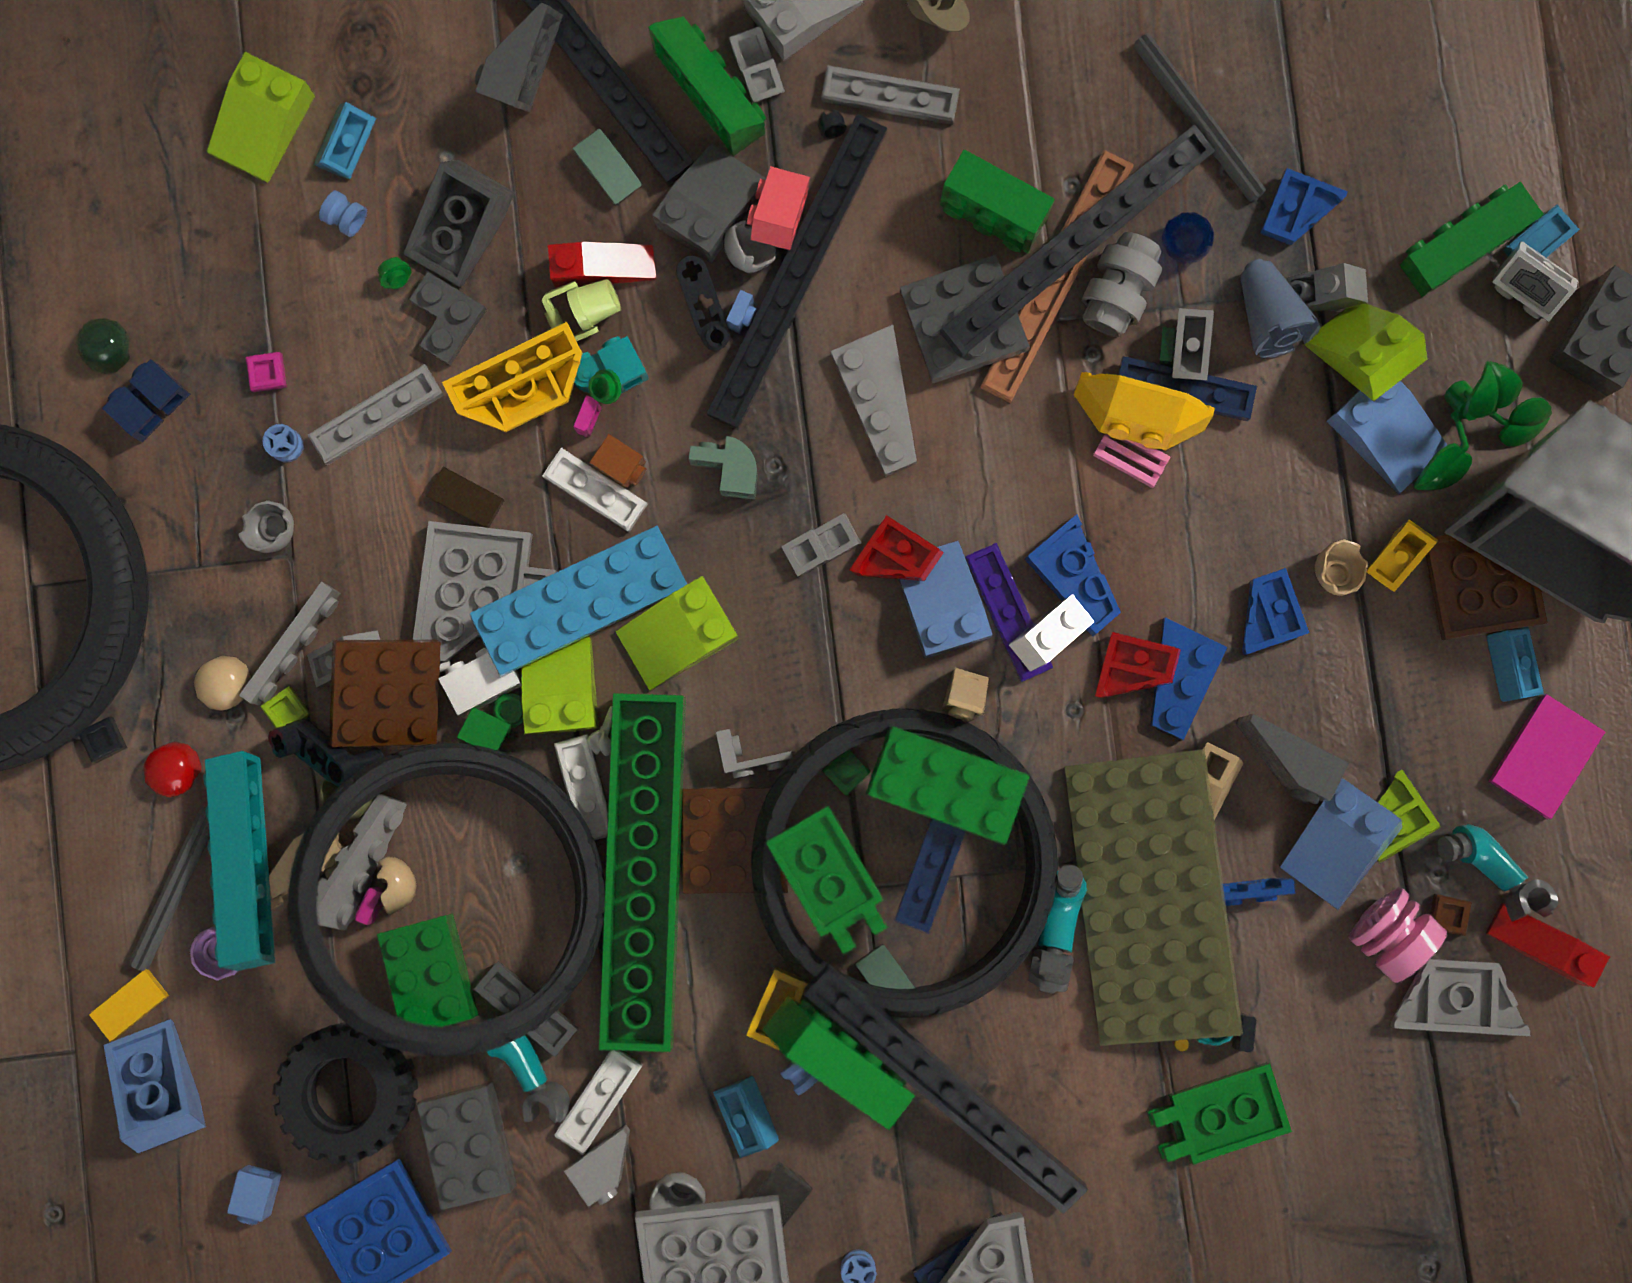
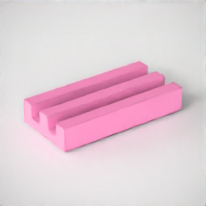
[1093,434,1171,488]

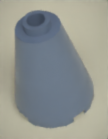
[1240,259,1321,359]

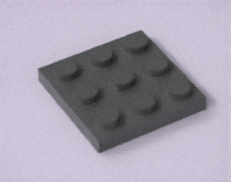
[899,255,1030,384]

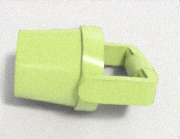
[542,279,621,341]

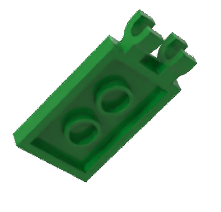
[766,806,887,954]
[1146,1062,1292,1165]

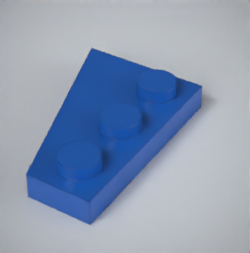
[1025,514,1121,637]
[1150,617,1227,741]
[1223,877,1295,906]

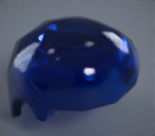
[1161,212,1215,264]

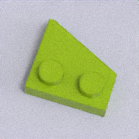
[1377,769,1440,863]

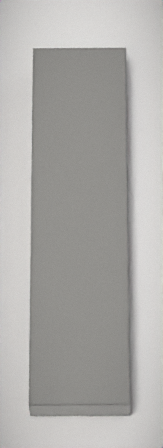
[821,65,960,125]
[308,364,444,466]

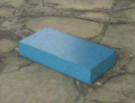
[1503,205,1580,258]

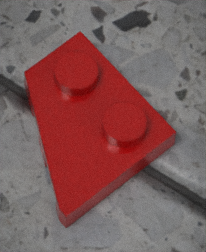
[849,515,944,581]
[1095,632,1181,698]

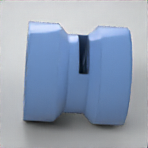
[319,190,367,237]

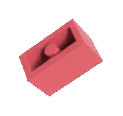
[747,166,810,250]

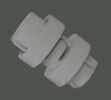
[1082,232,1162,337]

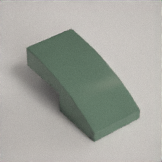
[572,128,642,205]
[855,944,915,1024]

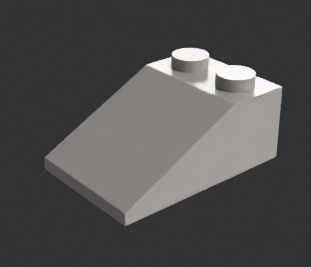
[743,0,864,61]

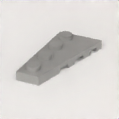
[831,325,917,477]
[317,794,407,930]

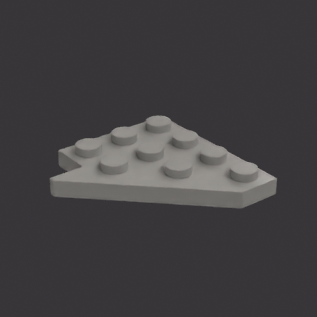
[413,521,557,662]
[940,1212,1034,1283]

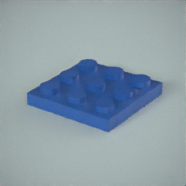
[304,1158,452,1283]

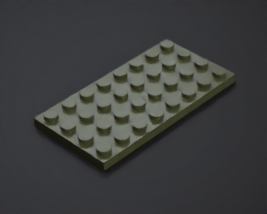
[1064,749,1243,1046]

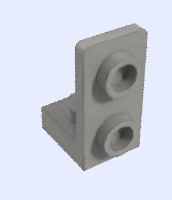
[716,729,793,779]

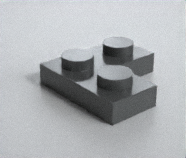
[409,271,487,366]

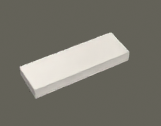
[542,448,648,532]
[554,734,608,841]
[554,1050,643,1155]

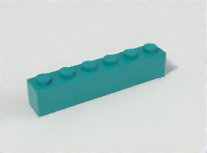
[203,751,275,971]

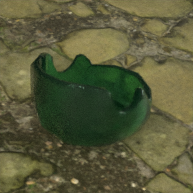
[76,318,131,374]

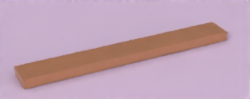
[981,150,1134,403]

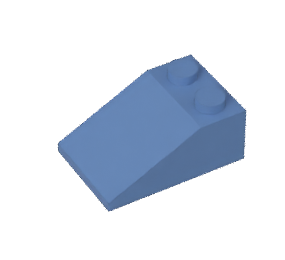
[1327,381,1447,494]
[898,541,993,659]
[1280,778,1402,910]
[104,1019,206,1153]

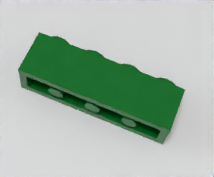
[1399,181,1544,298]

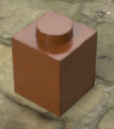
[589,434,647,490]

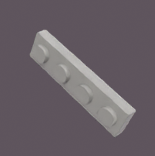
[239,582,341,705]

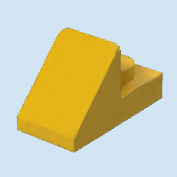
[1367,519,1438,592]

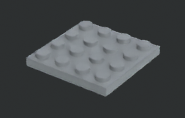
[635,1195,789,1283]

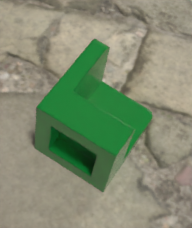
[457,707,512,750]
[822,749,872,797]

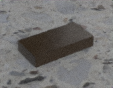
[427,466,505,528]

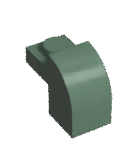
[689,436,758,500]

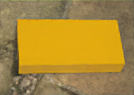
[89,969,169,1042]

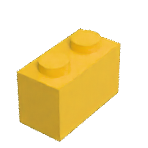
[746,967,807,1050]

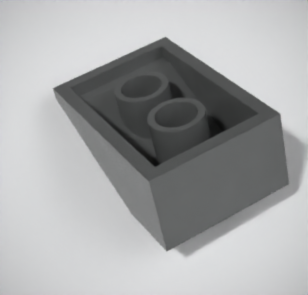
[475,3,563,112]
[652,143,766,264]
[403,160,515,287]
[1236,714,1349,805]

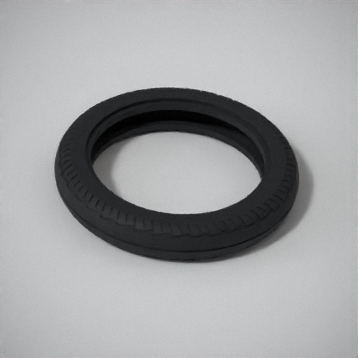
[0,425,149,771]

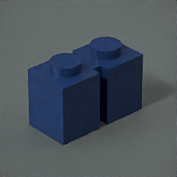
[102,359,190,443]

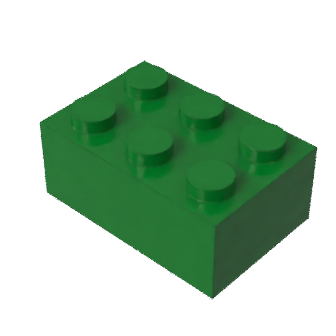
[940,149,1055,254]
[377,913,479,1027]

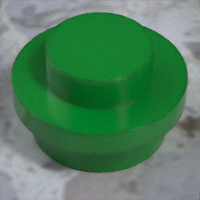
[378,257,412,289]
[589,369,621,404]
[493,693,524,728]

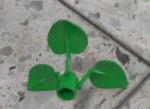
[1414,361,1552,490]

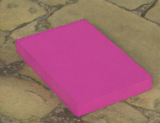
[1489,694,1605,819]

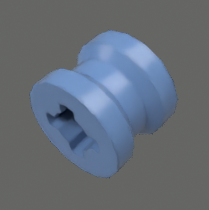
[263,424,304,462]
[780,1061,818,1096]
[841,1249,876,1283]

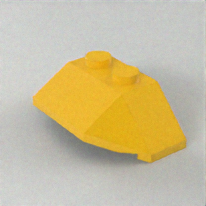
[442,322,583,432]
[1073,372,1215,450]

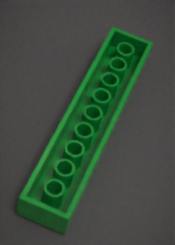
[599,693,686,1052]

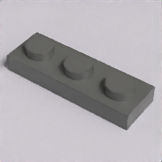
[474,961,579,1057]

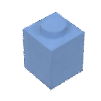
[227,1165,282,1224]

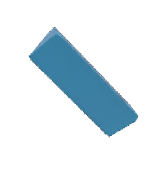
[314,102,376,179]
[1487,627,1544,702]
[713,1076,779,1158]

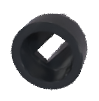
[818,109,847,139]

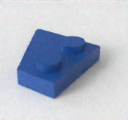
[1260,168,1348,246]
[1242,568,1309,655]

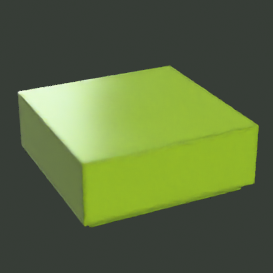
[260,686,311,728]

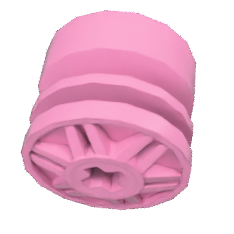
[1349,887,1447,983]

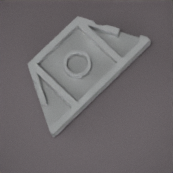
[1390,959,1530,1036]

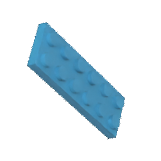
[469,525,687,677]

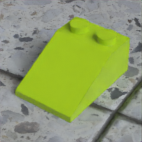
[207,52,315,183]
[1304,303,1428,401]
[615,576,739,691]
[521,635,599,735]

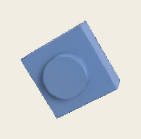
[726,290,757,334]

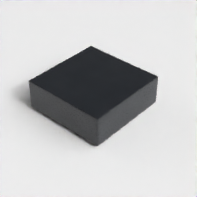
[79,717,127,763]
[1232,1013,1257,1053]

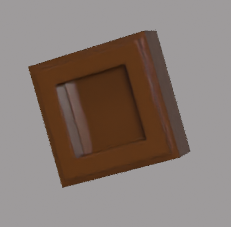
[1430,894,1472,936]

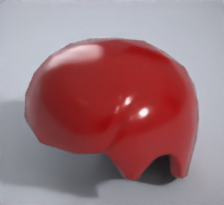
[143,741,202,798]

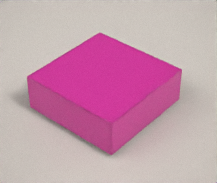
[246,352,287,392]
[573,395,602,437]
[355,887,385,925]

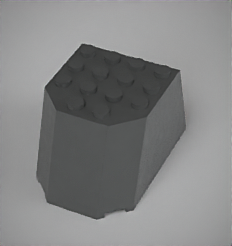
[1444,400,1632,627]

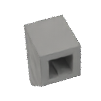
[1285,263,1368,312]

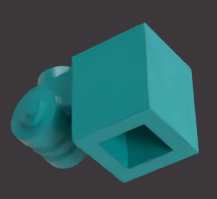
[574,336,649,393]

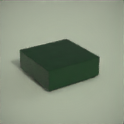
[1160,327,1177,367]

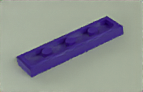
[965,543,1053,682]

